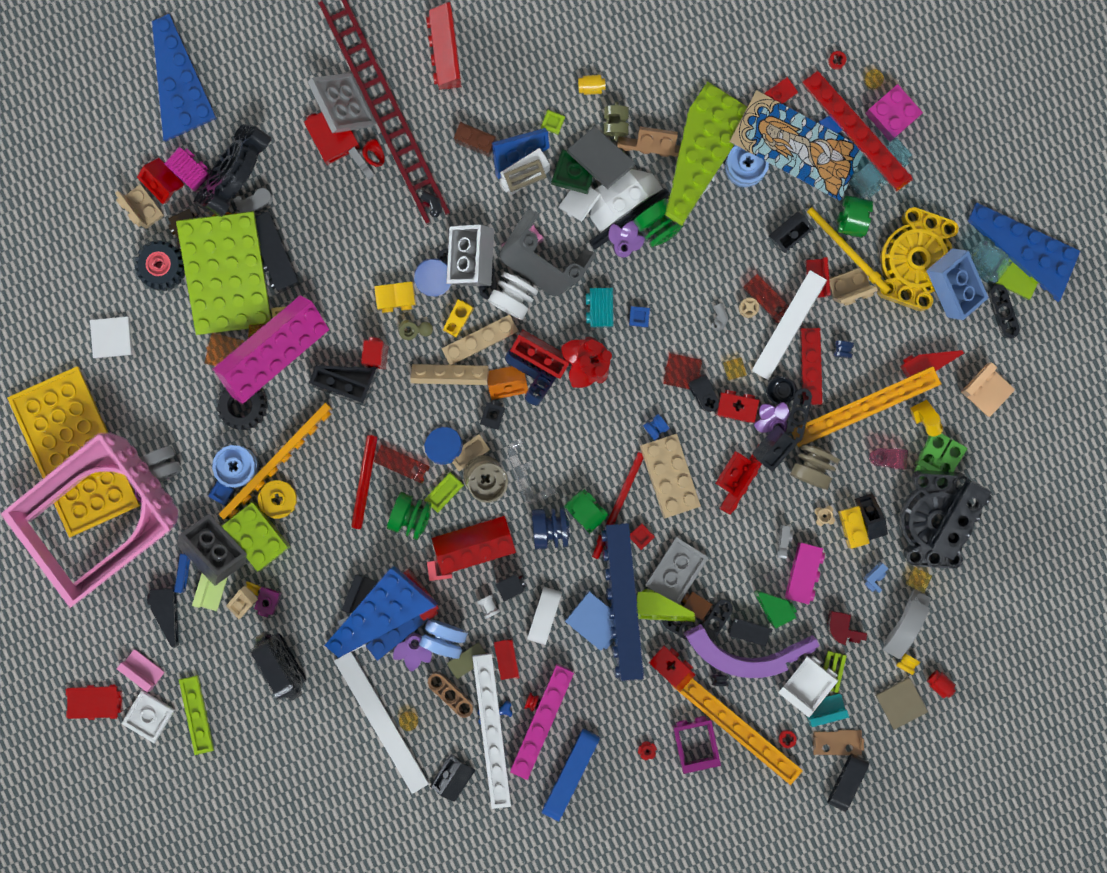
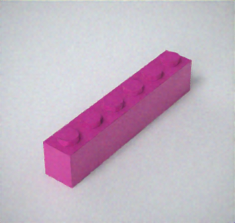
[510,663,574,780]

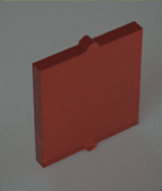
[663,353,702,390]

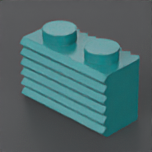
[586,288,614,328]

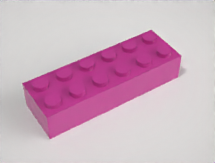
[213,295,329,404]

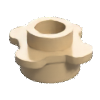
[814,506,835,526]

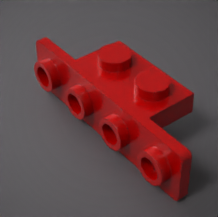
[715,445,762,515]

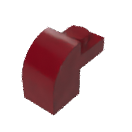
[827,610,867,645]

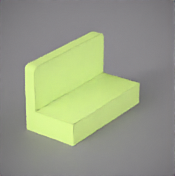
[192,573,228,611]

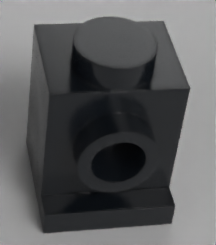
[480,400,506,430]

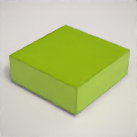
[541,110,565,135]

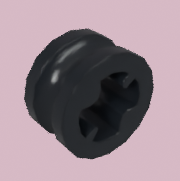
[712,675,729,686]

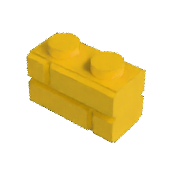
[838,506,870,549]

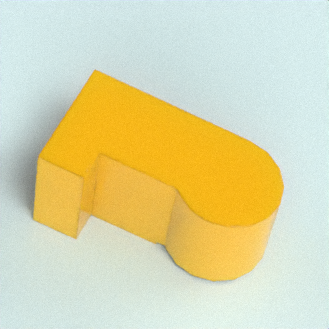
[443,299,475,338]
[910,400,943,436]

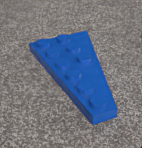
[152,14,217,142]
[968,203,1080,302]
[324,565,438,658]

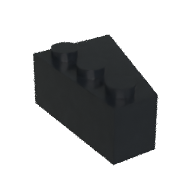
[309,365,378,407]

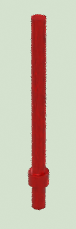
[591,452,644,559]

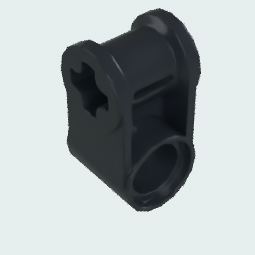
[688,374,719,412]

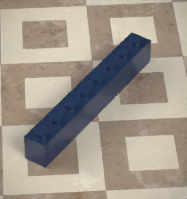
[601,523,644,682]

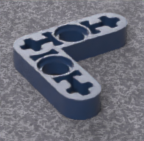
[505,348,557,406]

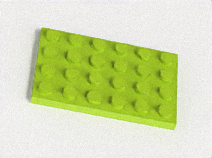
[176,211,272,335]

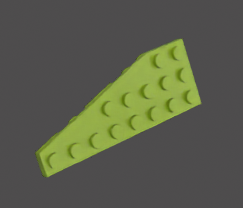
[665,82,747,225]

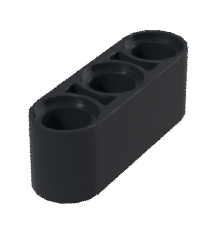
[827,753,869,812]

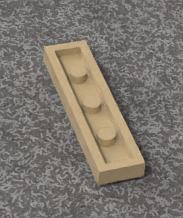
[442,314,518,365]
[410,364,489,385]

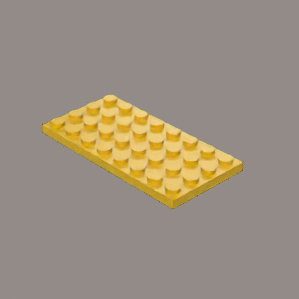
[7,366,141,538]

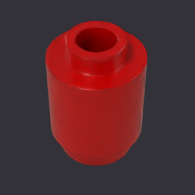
[927,670,956,698]

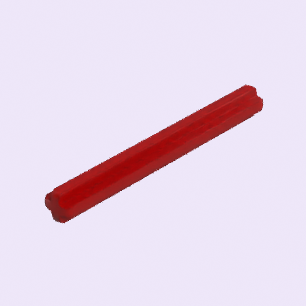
[351,435,378,529]

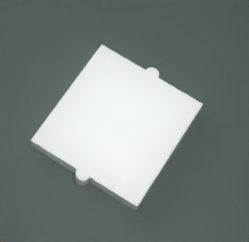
[559,187,601,222]

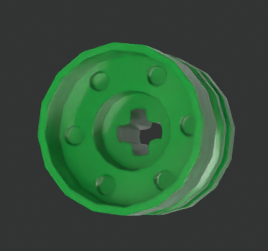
[633,198,685,248]
[387,492,432,540]

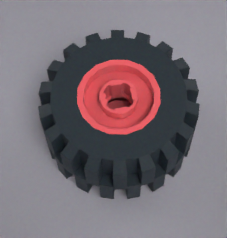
[134,240,185,291]

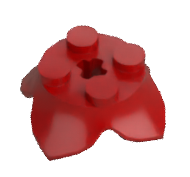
[561,336,612,388]

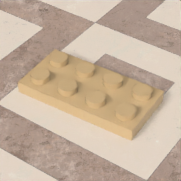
[640,434,701,519]

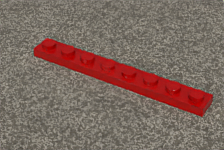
[803,71,913,191]

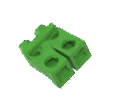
[914,433,968,486]

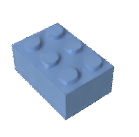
[926,248,989,320]

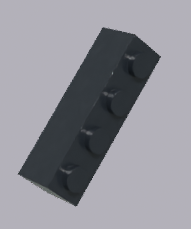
[255,211,300,293]

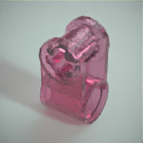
[869,448,908,470]

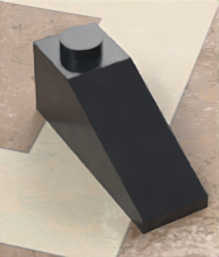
[147,588,179,647]

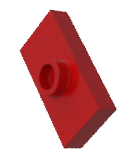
[764,77,798,104]

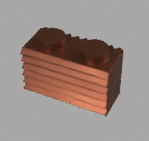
[454,122,497,157]

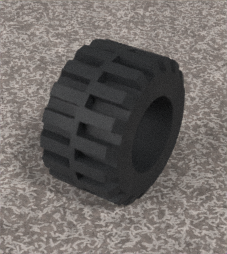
[216,387,268,430]

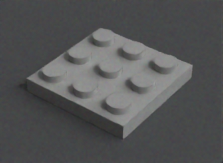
[308,73,376,133]

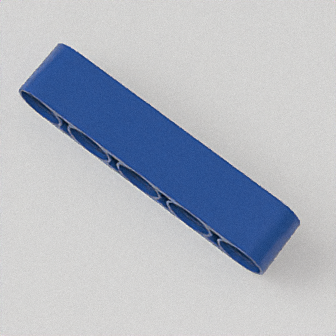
[541,728,600,822]

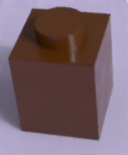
[681,591,713,620]

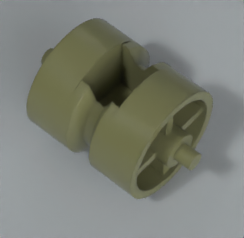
[604,102,629,140]

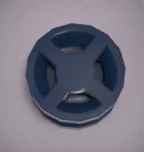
[833,341,854,359]

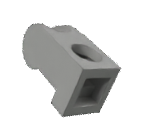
[233,188,273,213]

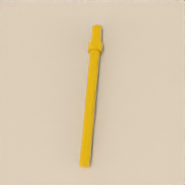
[807,207,891,294]

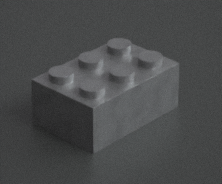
[177,514,247,586]

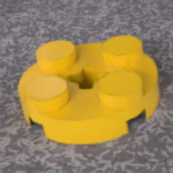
[258,480,297,519]

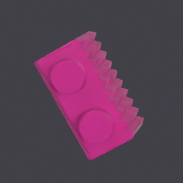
[164,147,209,192]

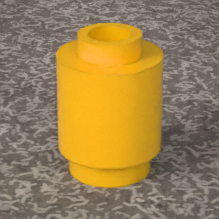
[578,75,605,95]

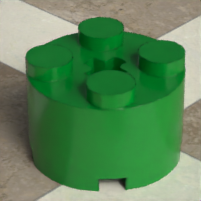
[837,195,873,238]
[564,489,609,534]

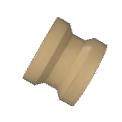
[739,298,759,318]

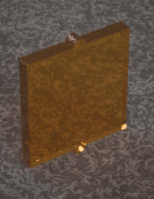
[204,333,245,366]

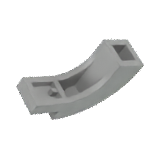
[883,589,931,659]

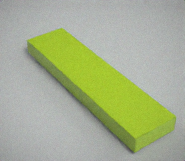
[179,675,215,755]

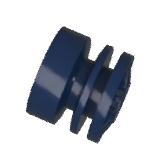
[532,507,570,550]

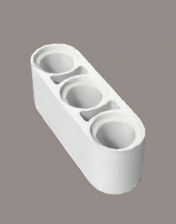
[527,586,562,645]

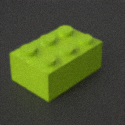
[222,502,291,572]

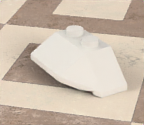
[590,169,663,233]

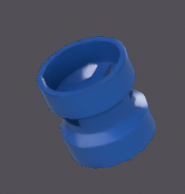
[643,414,670,441]

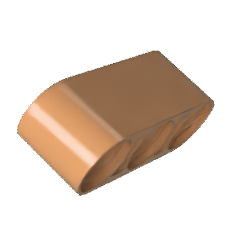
[428,672,474,718]

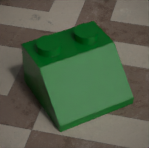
[754,590,797,629]

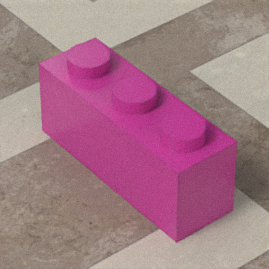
[784,542,825,604]

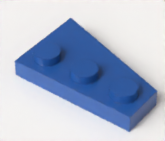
[492,128,550,179]

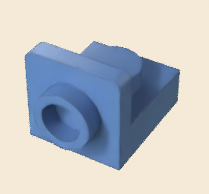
[863,562,888,593]

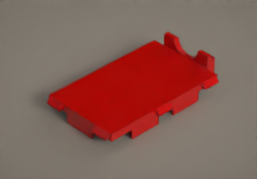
[65,684,123,720]

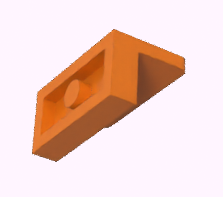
[488,366,528,400]

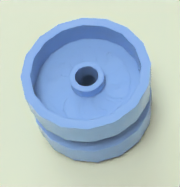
[725,146,769,188]
[212,445,259,488]
[419,619,468,659]

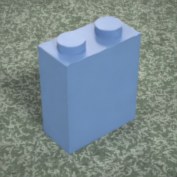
[565,591,613,651]

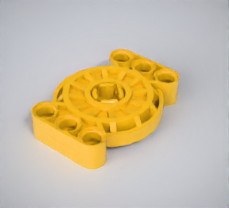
[877,207,959,311]

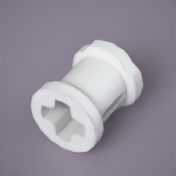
[477,595,501,619]

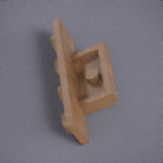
[617,126,680,157]

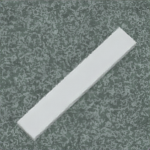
[752,271,827,380]

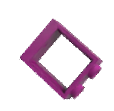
[672,716,721,774]

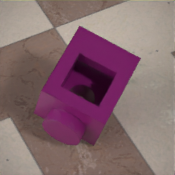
[254,587,282,617]

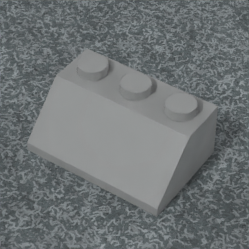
[446,225,494,286]

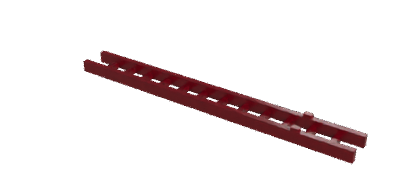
[318,0,450,225]

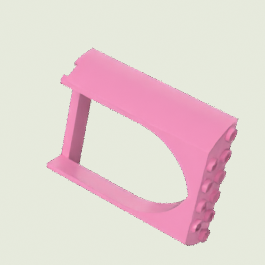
[1,433,178,608]

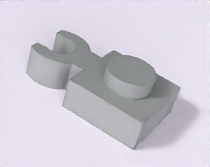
[348,147,375,180]
[777,525,793,559]

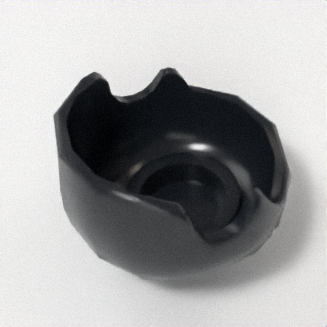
[766,376,797,405]

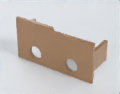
[813,730,864,755]

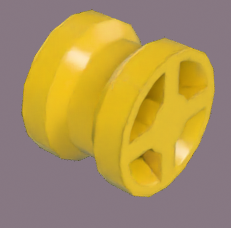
[896,654,920,675]

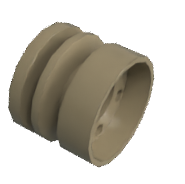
[790,445,840,490]
[463,455,508,503]

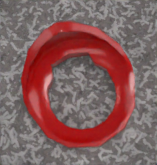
[362,139,385,167]

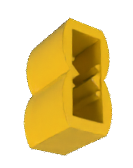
[374,282,416,313]

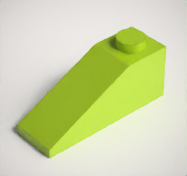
[637,589,695,622]

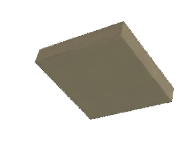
[875,677,928,730]

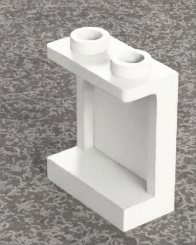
[778,656,839,717]

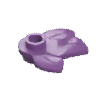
[609,221,645,258]
[754,402,790,433]
[393,633,432,672]

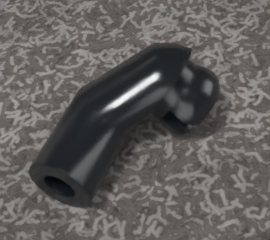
[420,191,442,218]

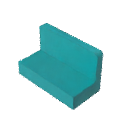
[807,693,849,727]

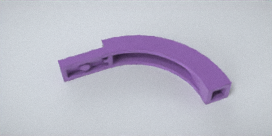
[683,624,820,678]

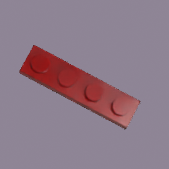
[800,328,823,405]

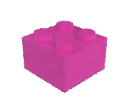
[865,84,923,142]

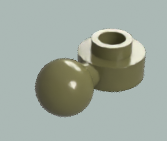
[398,320,433,340]

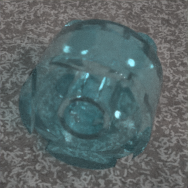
[970,240,1012,283]

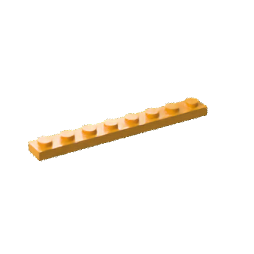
[792,367,941,448]
[218,403,333,520]
[672,678,803,785]

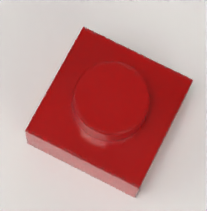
[630,523,655,550]

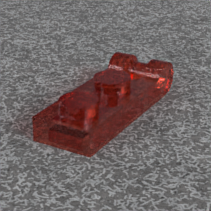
[743,274,789,324]
[374,444,430,484]

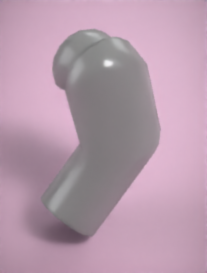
[711,303,728,332]

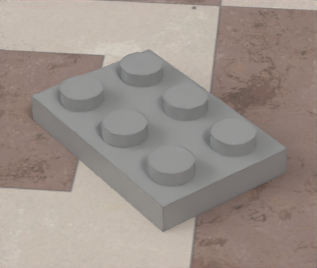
[645,537,709,604]

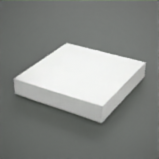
[90,317,133,358]
[121,690,175,743]

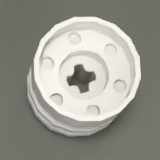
[488,272,538,320]

